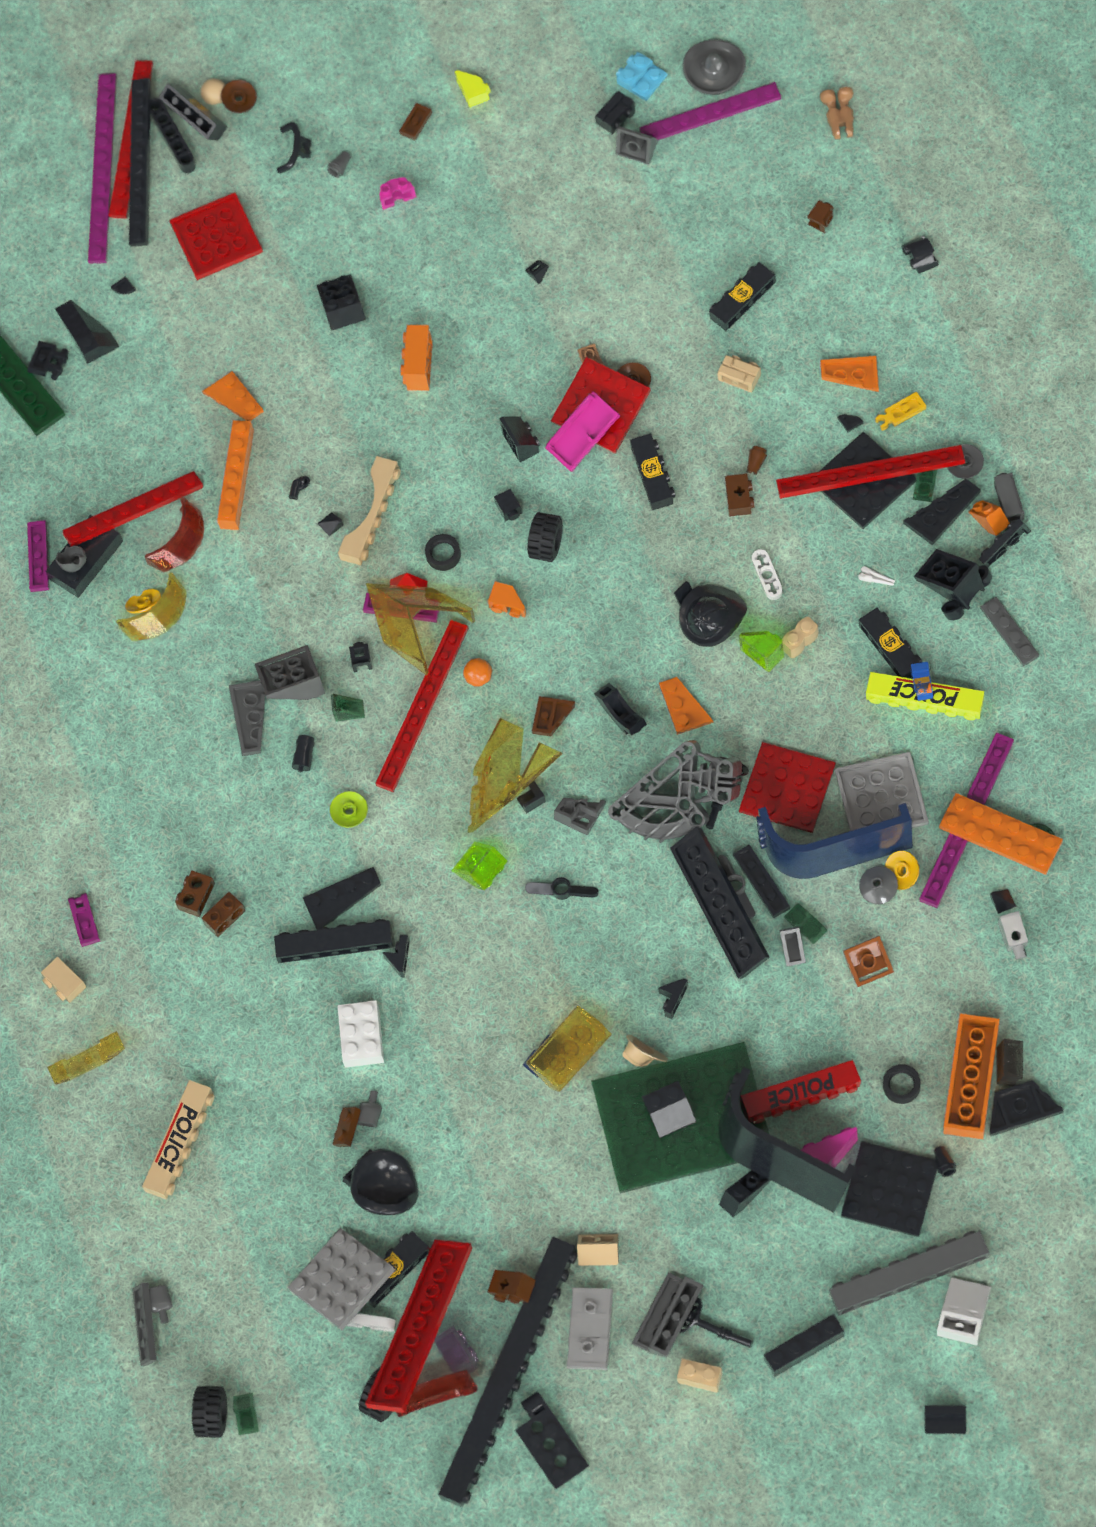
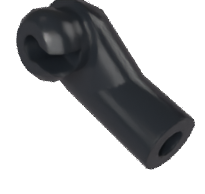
[289,476,310,500]

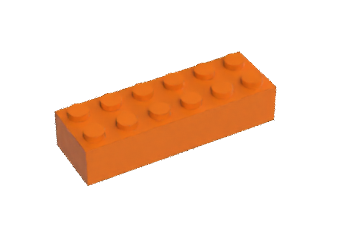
[943,1014,1000,1139]

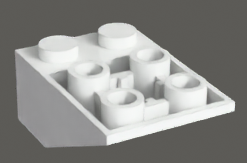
[937,1277,991,1345]

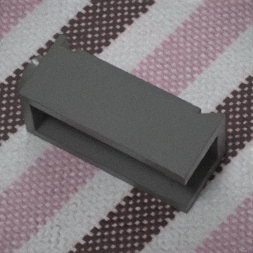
[994,473,1024,523]

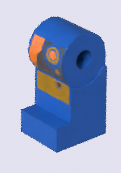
[911,661,933,701]

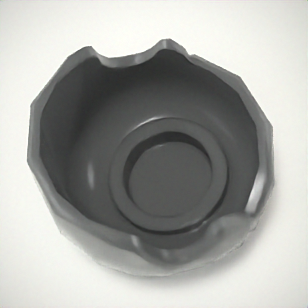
[56,546,86,572]

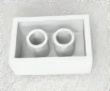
[338,1000,384,1068]

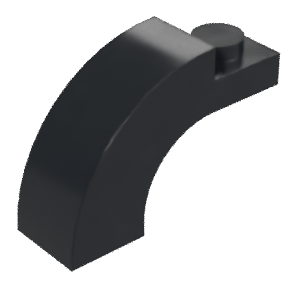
[594,683,647,735]

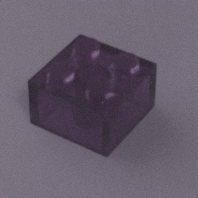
[434,1326,479,1381]

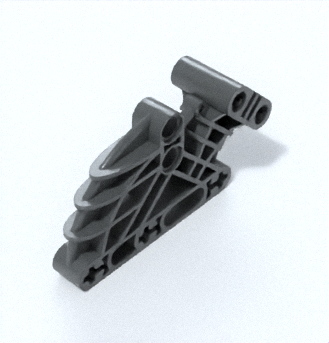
[608,740,742,843]

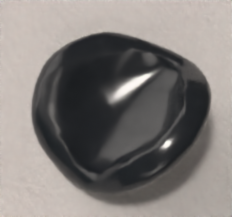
[679,584,747,647]
[350,1149,418,1216]

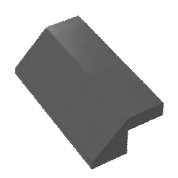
[632,1272,703,1357]

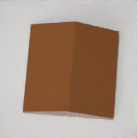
[843,936,894,987]

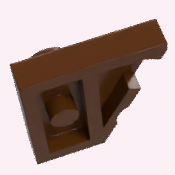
[532,696,575,737]

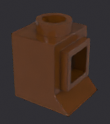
[807,200,834,234]

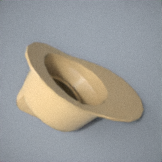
[622,1034,668,1067]

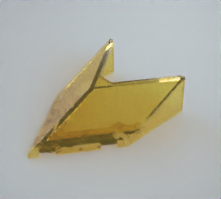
[366,583,475,675]
[468,718,563,833]

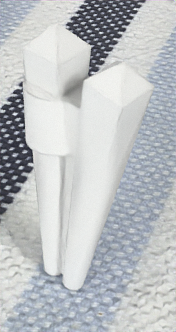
[858,566,895,585]

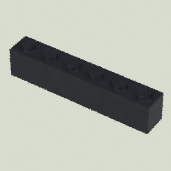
[274,919,394,963]

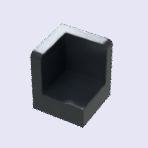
[517,781,546,814]

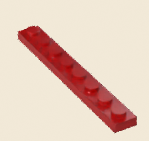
[62,471,203,547]

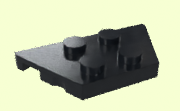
[989,1080,1064,1137]

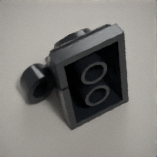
[914,549,992,621]

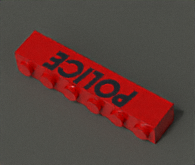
[740,1060,861,1124]

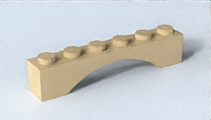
[338,456,401,566]

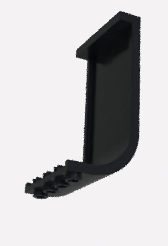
[719,1067,856,1213]

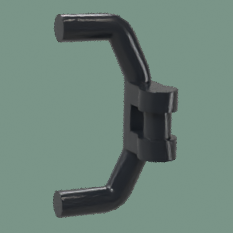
[277,122,312,174]

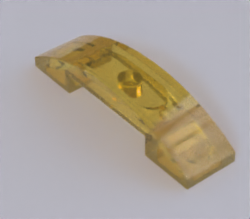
[47,1031,125,1085]

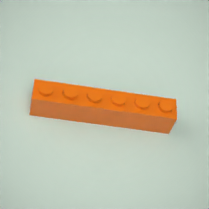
[217,420,254,530]

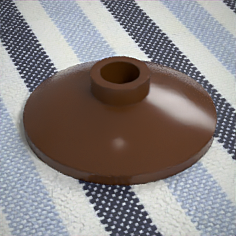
[221,80,257,113]
[617,363,651,387]

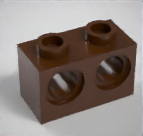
[175,870,215,918]
[202,892,245,937]

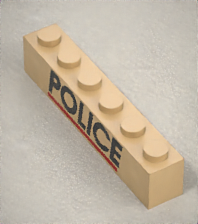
[142,1080,214,1200]

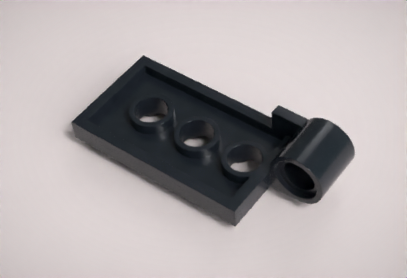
[515,1391,589,1490]

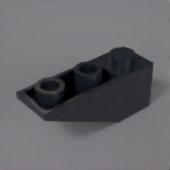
[719,1170,771,1217]

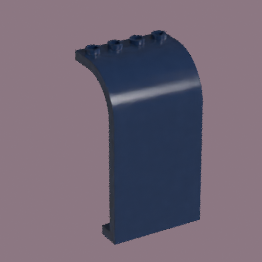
[756,803,912,879]

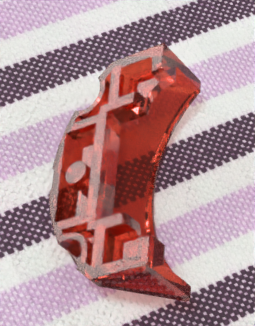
[145,496,204,572]
[397,1369,478,1417]

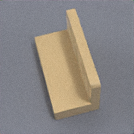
[577,1234,619,1266]

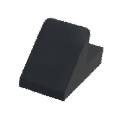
[382,935,410,978]
[658,978,689,1019]

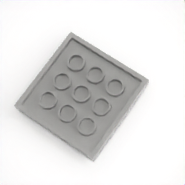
[835,752,929,831]
[288,1228,395,1330]

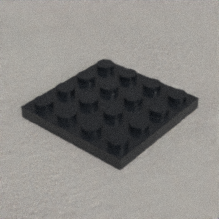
[820,432,916,529]
[841,1141,937,1237]

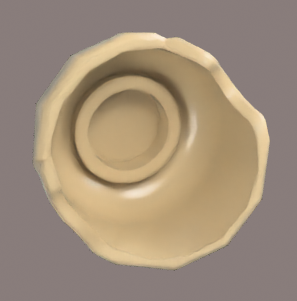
[201,78,226,105]

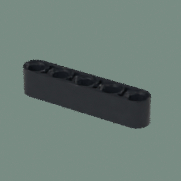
[151,98,196,174]

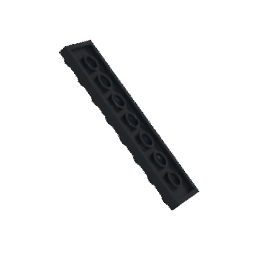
[670,826,770,979]

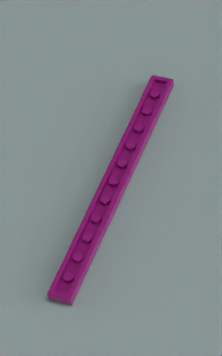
[88,73,117,264]

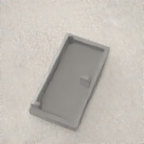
[566,1288,613,1370]

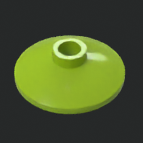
[330,791,368,828]

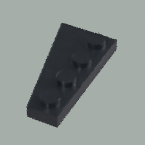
[903,479,981,545]
[303,867,381,930]

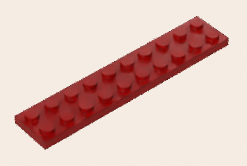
[365,1239,473,1413]

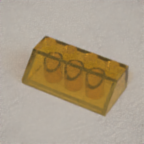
[526,1005,612,1092]

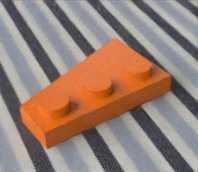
[820,356,879,392]
[202,371,264,421]
[659,677,714,735]

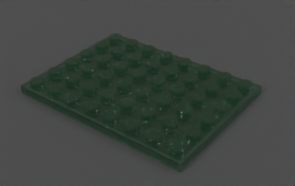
[591,1042,769,1194]

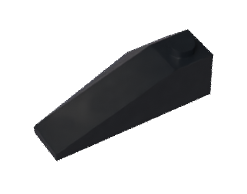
[55,300,119,364]

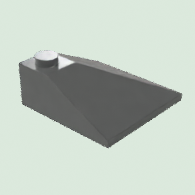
[255,645,325,700]

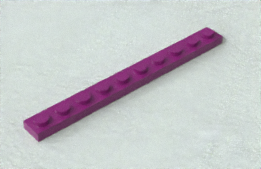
[919,732,1014,909]

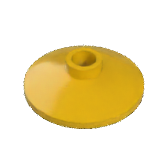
[125,589,161,613]
[885,851,919,890]

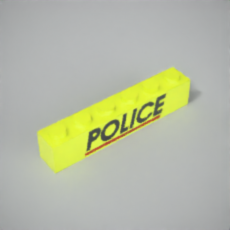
[866,672,984,720]

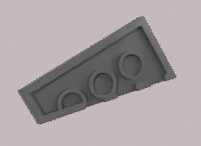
[229,680,265,756]

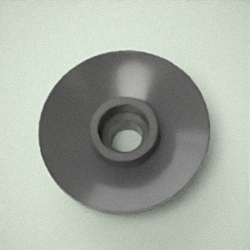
[947,444,984,479]
[859,866,898,905]

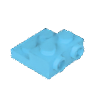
[616,52,667,101]

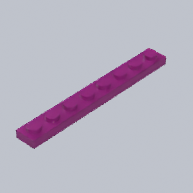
[639,82,781,140]

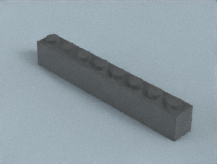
[829,1231,989,1316]

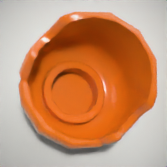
[463,658,493,687]

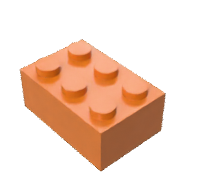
[401,325,433,391]

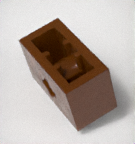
[725,473,755,517]
[487,1270,536,1304]

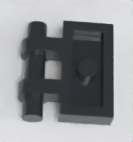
[28,341,69,380]

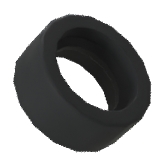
[425,534,461,571]
[883,1064,921,1104]

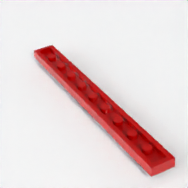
[109,60,153,219]
[776,445,965,499]
[375,620,469,793]

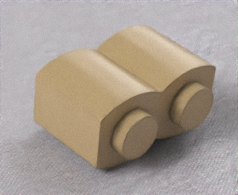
[781,617,819,659]

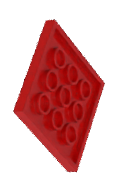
[169,192,263,280]
[551,357,651,453]
[739,742,836,833]

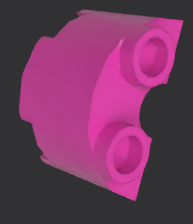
[379,177,416,210]

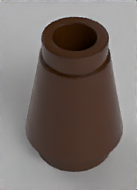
[746,446,767,475]

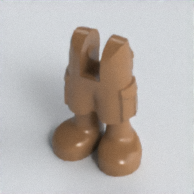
[820,87,854,139]

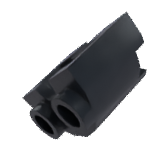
[901,235,939,274]

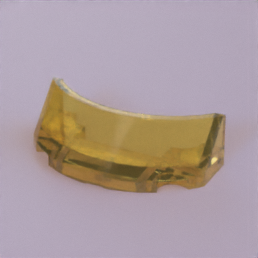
[116,572,187,641]

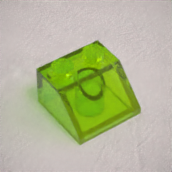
[739,631,784,673]
[451,841,507,891]

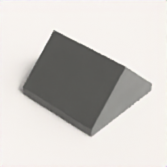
[616,126,658,165]

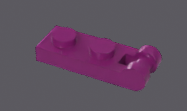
[68,893,100,947]

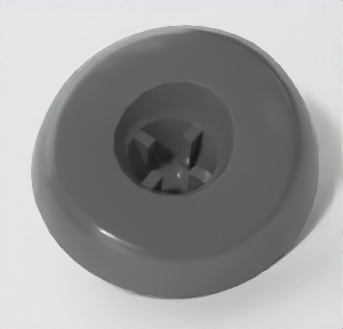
[683,39,746,95]

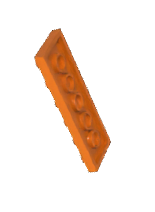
[939,793,1063,875]

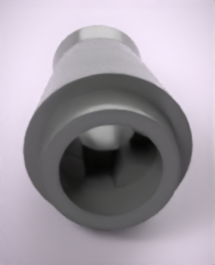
[327,151,351,178]

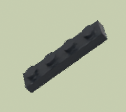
[733,844,790,919]

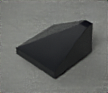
[525,260,549,285]
[317,512,343,536]
[990,889,1016,914]

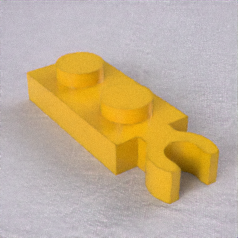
[875,392,926,431]

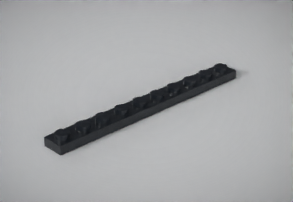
[129,78,151,247]

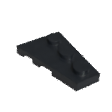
[979,518,1031,567]

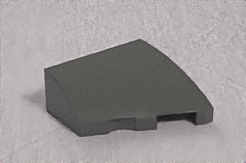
[554,798,606,835]

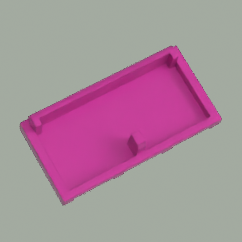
[545,391,621,472]

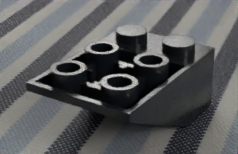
[316,274,366,331]

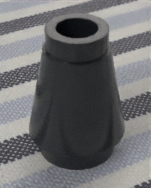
[934,1146,957,1177]

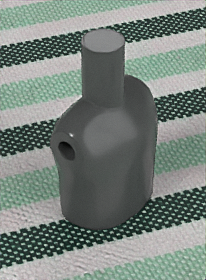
[357,1090,382,1128]
[149,1285,173,1324]

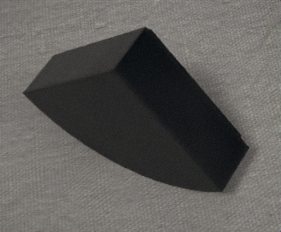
[111,277,136,295]
[837,414,863,433]

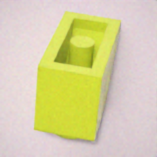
[454,70,491,108]

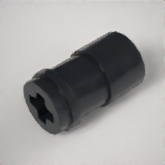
[292,735,315,773]

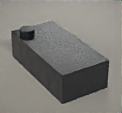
[45,515,123,598]

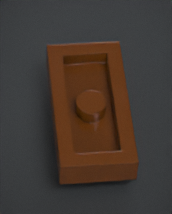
[399,103,432,141]
[332,1107,361,1147]

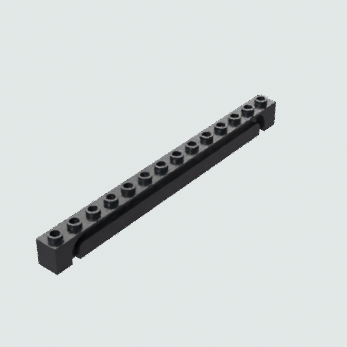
[438,1237,578,1507]

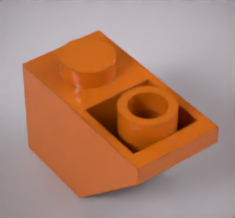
[968,500,1010,536]
[488,581,526,618]

